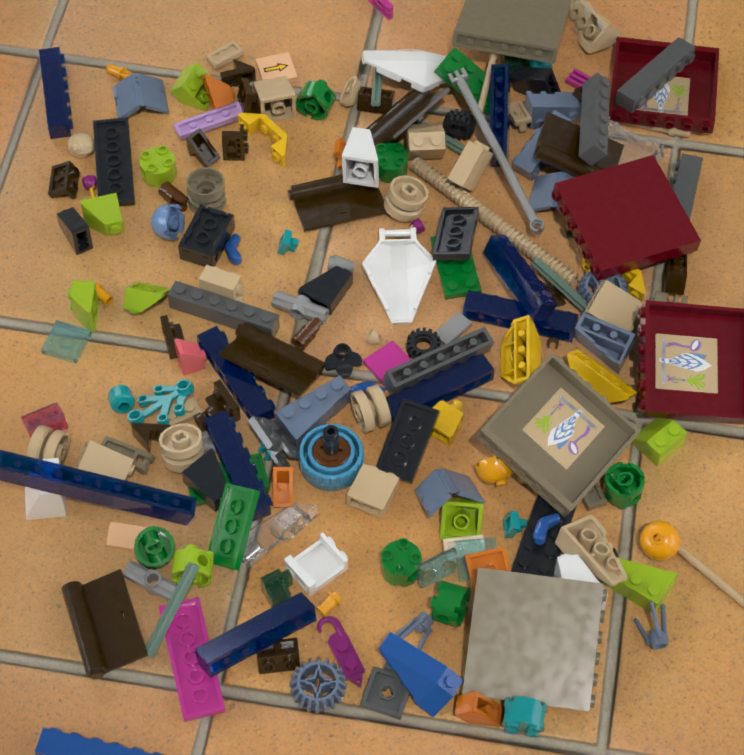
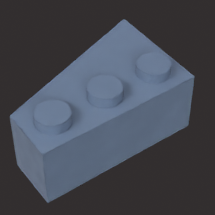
[575,312,635,375]

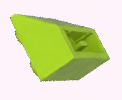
[170,62,211,110]

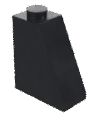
[509,66,561,95]
[57,207,93,255]
[298,266,353,315]
[182,448,226,512]

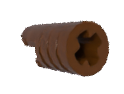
[158,181,188,212]
[291,317,321,350]

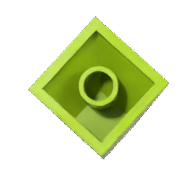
[80,193,124,236]
[123,281,171,314]
[440,496,483,540]

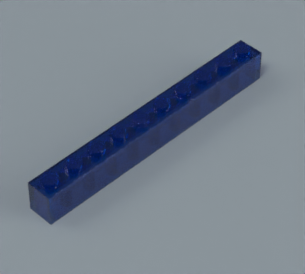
[0,450,197,526]

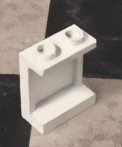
[284,532,348,597]

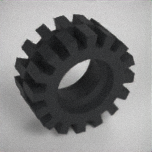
[443,109,476,141]
[406,327,441,359]

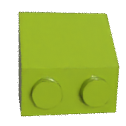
[68,280,99,333]
[631,418,688,466]

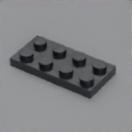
[432,207,480,260]
[376,398,440,484]

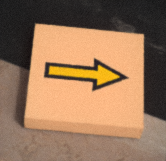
[256,52,298,82]

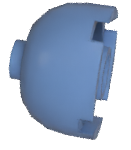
[151,204,185,241]

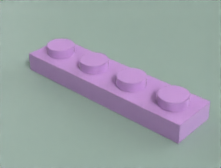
[173,101,243,141]

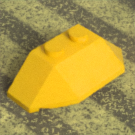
[500,315,541,385]
[567,349,638,403]

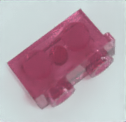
[21,402,68,439]

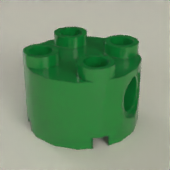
[296,79,336,120]
[375,142,408,183]
[602,462,645,510]
[134,526,175,570]
[381,538,422,587]
[431,580,471,627]

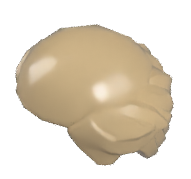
[68,133,95,159]

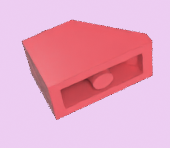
[174,339,207,376]

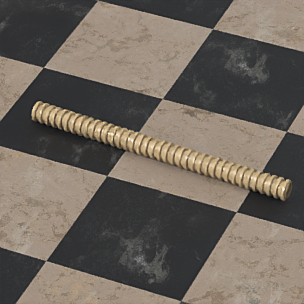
[410,157,579,287]

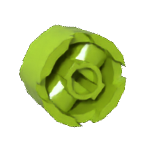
[139,145,177,188]
[171,544,214,588]

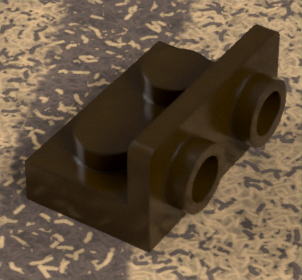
[237,78,260,114]
[357,86,395,114]
[222,124,249,161]
[48,161,80,199]
[160,315,185,360]
[205,379,241,427]
[256,638,300,674]

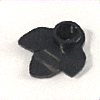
[325,343,362,378]

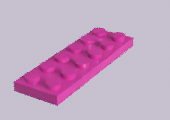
[159,597,226,722]

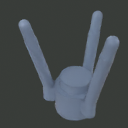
[634,601,669,650]
[395,612,434,650]

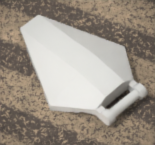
[361,49,446,93]
[362,227,436,325]

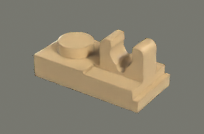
[504,100,532,132]

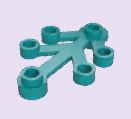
[127,379,194,424]

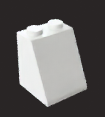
[342,127,379,188]
[25,458,66,520]
[554,554,608,610]

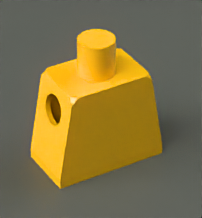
[431,399,464,447]

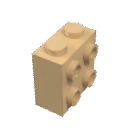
[199,265,244,303]
[347,463,400,519]

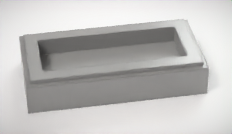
[436,312,472,345]

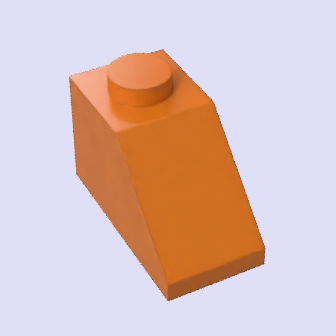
[201,74,235,109]
[455,691,504,727]

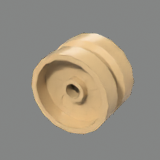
[384,175,428,222]
[350,384,391,433]
[159,423,205,473]
[27,425,70,468]

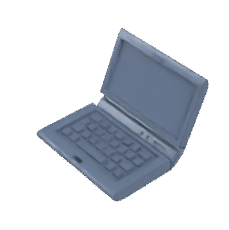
[113,73,169,118]
[529,172,574,212]
[415,468,485,517]

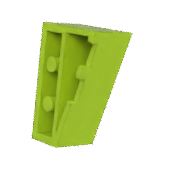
[602,558,678,613]

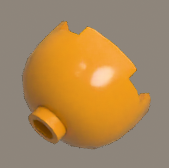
[474,456,514,487]
[640,520,681,562]

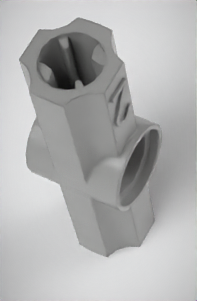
[271,291,329,324]
[123,561,177,601]

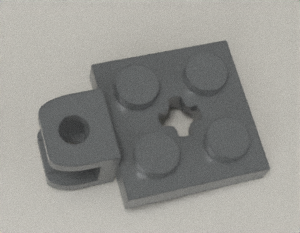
[248,416,299,467]
[360,661,410,720]

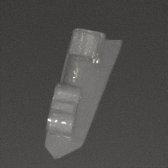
[242,502,318,568]

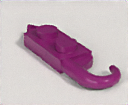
[317,616,365,688]

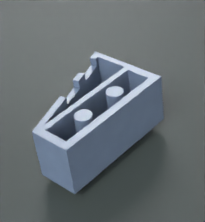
[525,91,581,130]

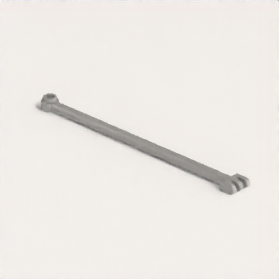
[447,67,545,234]

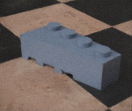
[513,110,572,181]
[275,376,351,450]

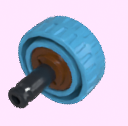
[299,424,364,491]

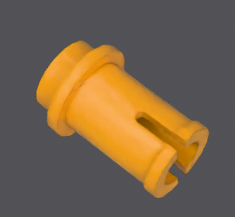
[95,283,114,306]
[316,591,342,617]

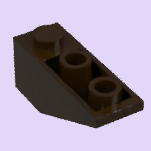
[665,254,687,295]

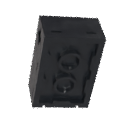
[178,204,235,267]

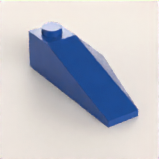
[378,632,464,717]

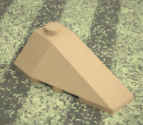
[569,0,621,54]
[555,514,628,587]

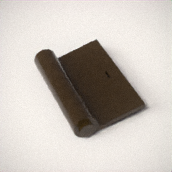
[366,88,450,145]
[533,112,624,177]
[287,174,387,232]
[219,322,326,396]
[61,569,148,680]

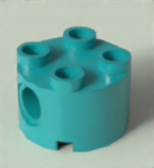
[502,696,547,738]

